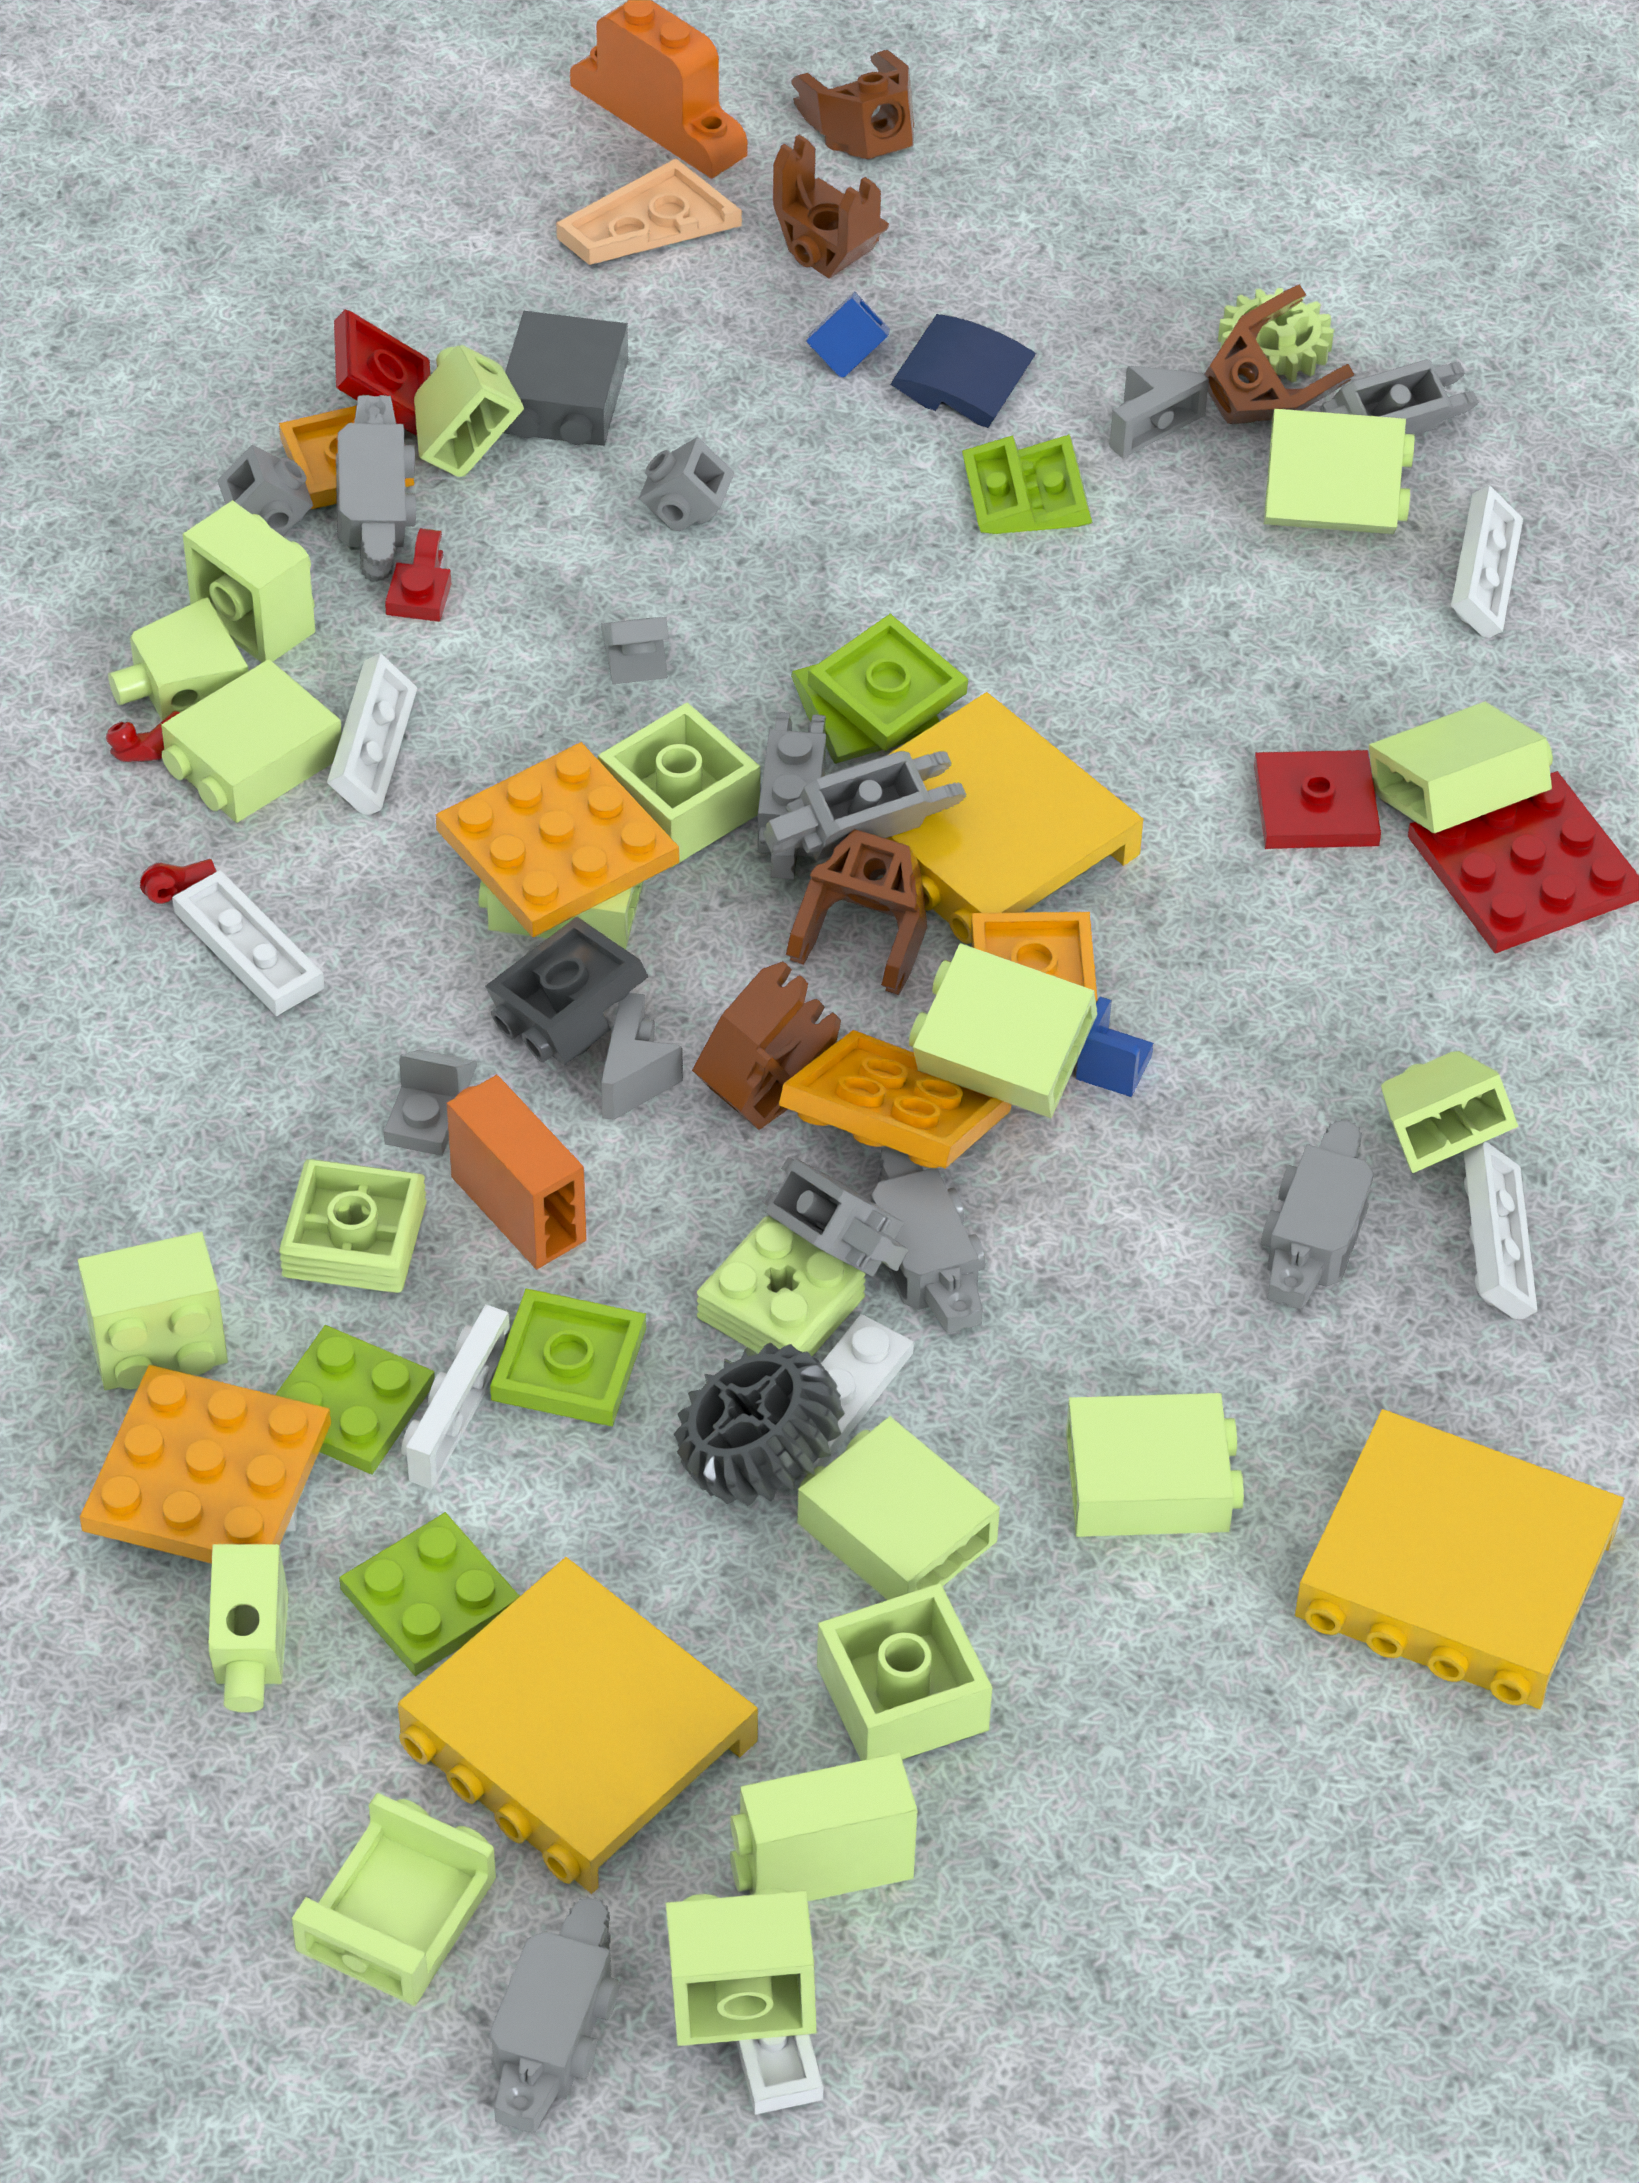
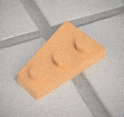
[556,158,742,265]

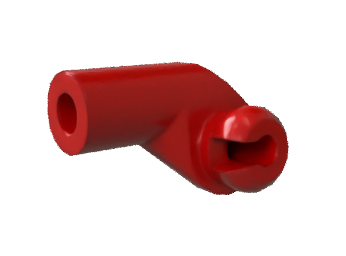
[106,711,180,762]
[140,859,216,904]

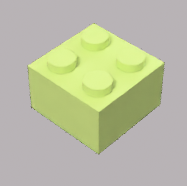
[182,500,316,663]
[598,702,761,868]
[77,1231,228,1391]
[817,1583,992,1761]
[666,1888,817,2046]

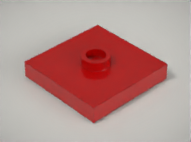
[334,309,431,436]
[1254,750,1381,849]

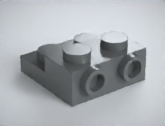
[485,917,648,1065]

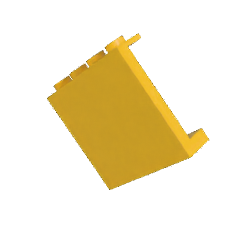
[883,692,1144,944]
[1295,1409,1625,1710]
[398,1557,758,1894]

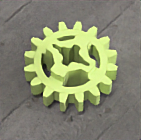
[1218,288,1334,382]

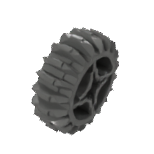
[674,1342,845,1506]

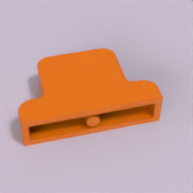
[570,0,748,179]

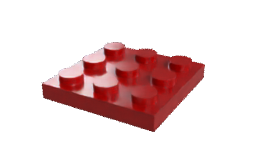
[1408,771,1639,954]

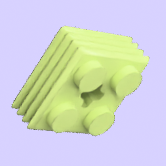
[279,1159,427,1293]
[697,1216,866,1356]

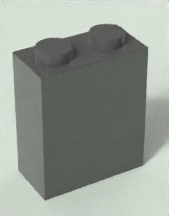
[504,311,628,446]

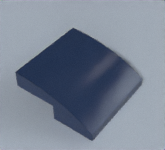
[890,314,1037,428]

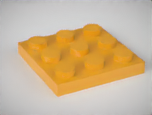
[435,742,679,938]
[779,1030,1012,1169]
[80,1365,331,1564]

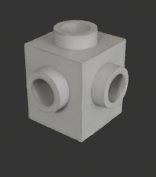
[639,437,735,532]
[217,444,313,536]

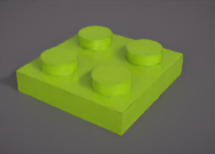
[807,613,969,752]
[490,1288,646,1427]
[275,1325,435,1475]
[339,1512,520,1676]

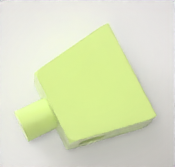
[414,345,524,477]
[108,598,248,721]
[1381,1051,1519,1173]
[208,1544,289,1712]

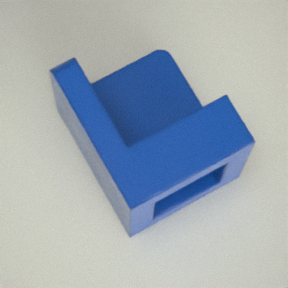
[806,291,891,377]
[1076,996,1154,1097]

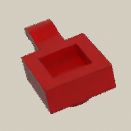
[385,528,452,622]

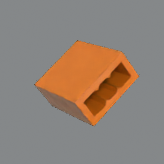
[447,1074,587,1270]

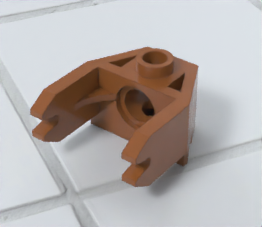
[791,49,914,159]
[773,134,889,279]
[1204,284,1355,424]
[786,829,928,995]
[692,961,841,1130]

